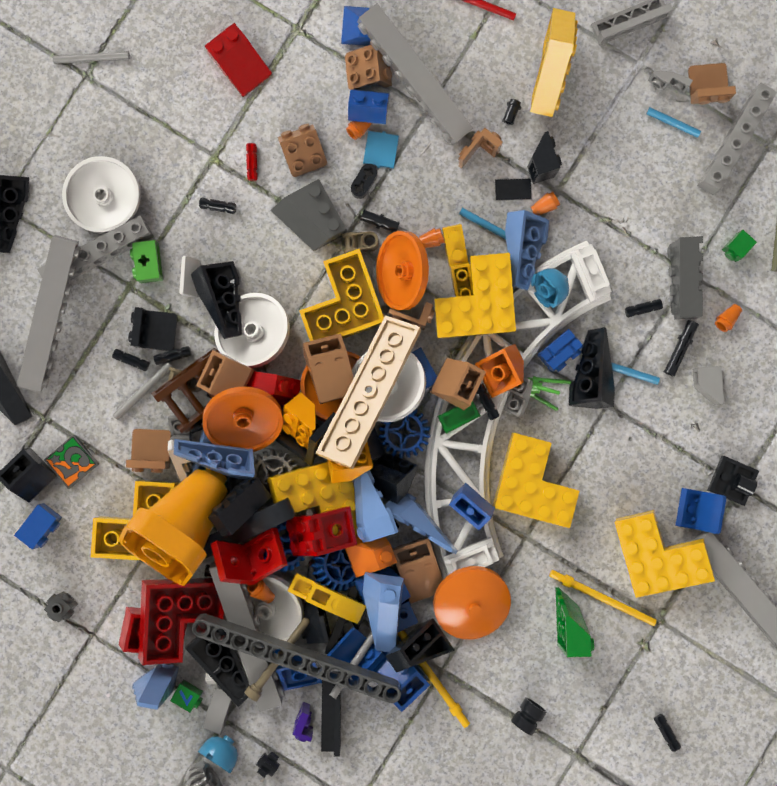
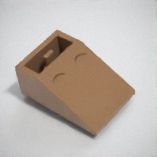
[303,333,354,404]
[392,536,443,604]

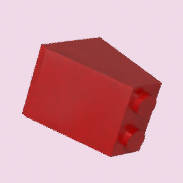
[246,371,301,406]

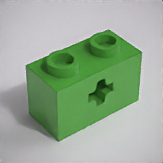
[130,240,163,284]

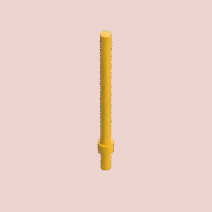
[549,570,657,626]
[398,630,470,728]

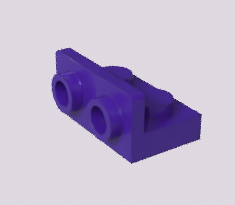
[292,702,313,742]

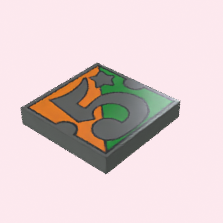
[44,435,99,489]

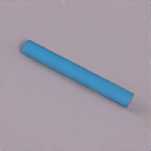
[646,107,701,138]
[459,207,506,240]
[611,362,660,385]

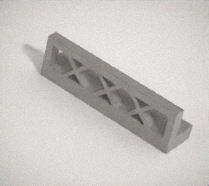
[591,0,673,46]

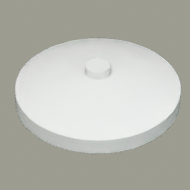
[62,156,141,234]
[215,293,290,368]
[352,352,426,422]
[246,574,304,641]

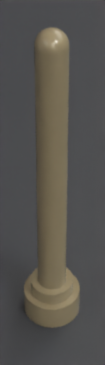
[244,618,310,702]

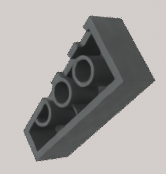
[667,236,703,320]

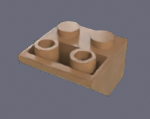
[196,350,254,396]
[430,358,486,410]

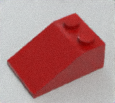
[205,23,272,97]
[118,607,187,653]

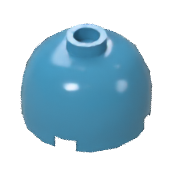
[531,268,569,308]
[198,735,238,773]

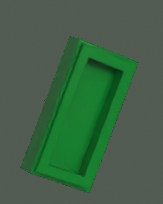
[437,401,481,433]

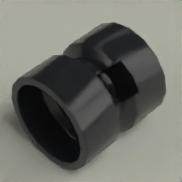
[511,697,547,736]

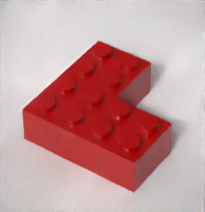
[138,578,224,665]

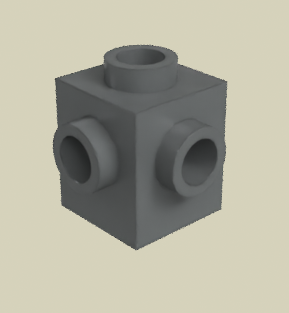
[44,591,78,622]

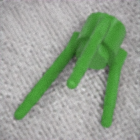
[528,376,571,411]

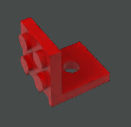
[286,506,357,556]
[211,528,288,585]

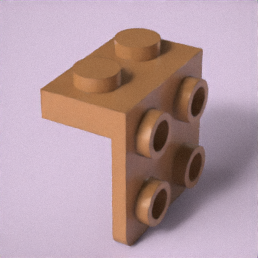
[345,45,392,90]
[688,63,736,105]
[278,124,327,177]
[458,128,503,169]
[388,302,435,330]
[126,429,171,473]

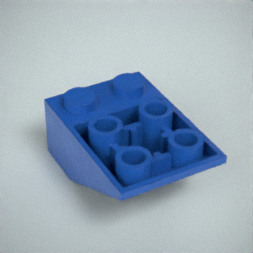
[373,644,430,712]

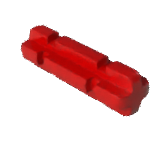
[246,143,258,181]

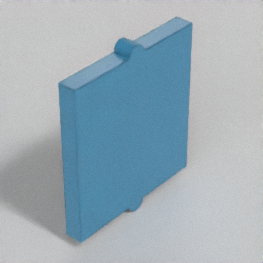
[363,131,399,169]

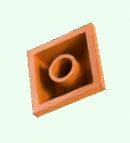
[475,344,524,398]
[345,535,397,577]

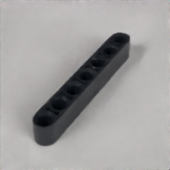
[204,498,297,559]

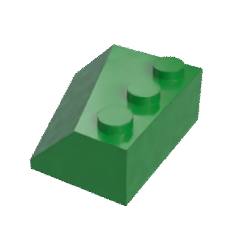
[555,587,594,658]

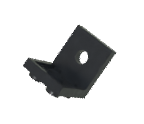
[275,412,336,466]

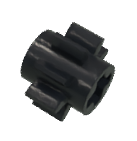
[256,751,280,778]

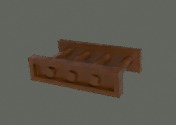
[151,348,220,433]

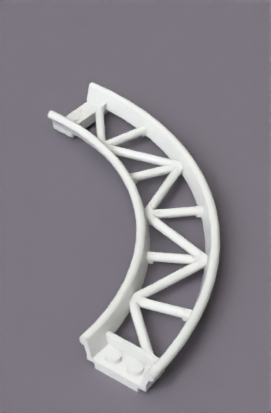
[424,241,612,580]

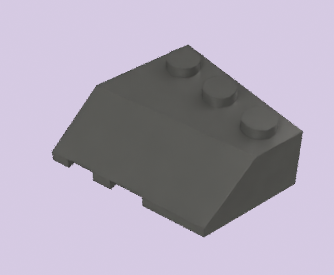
[270,179,347,251]

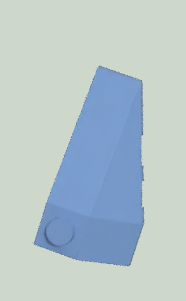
[505,210,550,290]
[173,439,255,479]
[354,470,399,542]
[384,493,458,554]
[363,572,404,652]
[132,663,179,710]

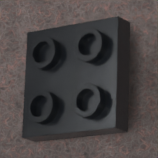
[707,455,759,506]

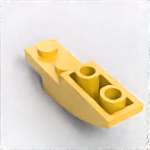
[442,224,473,297]
[287,572,366,624]

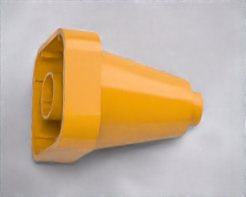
[119,468,228,586]

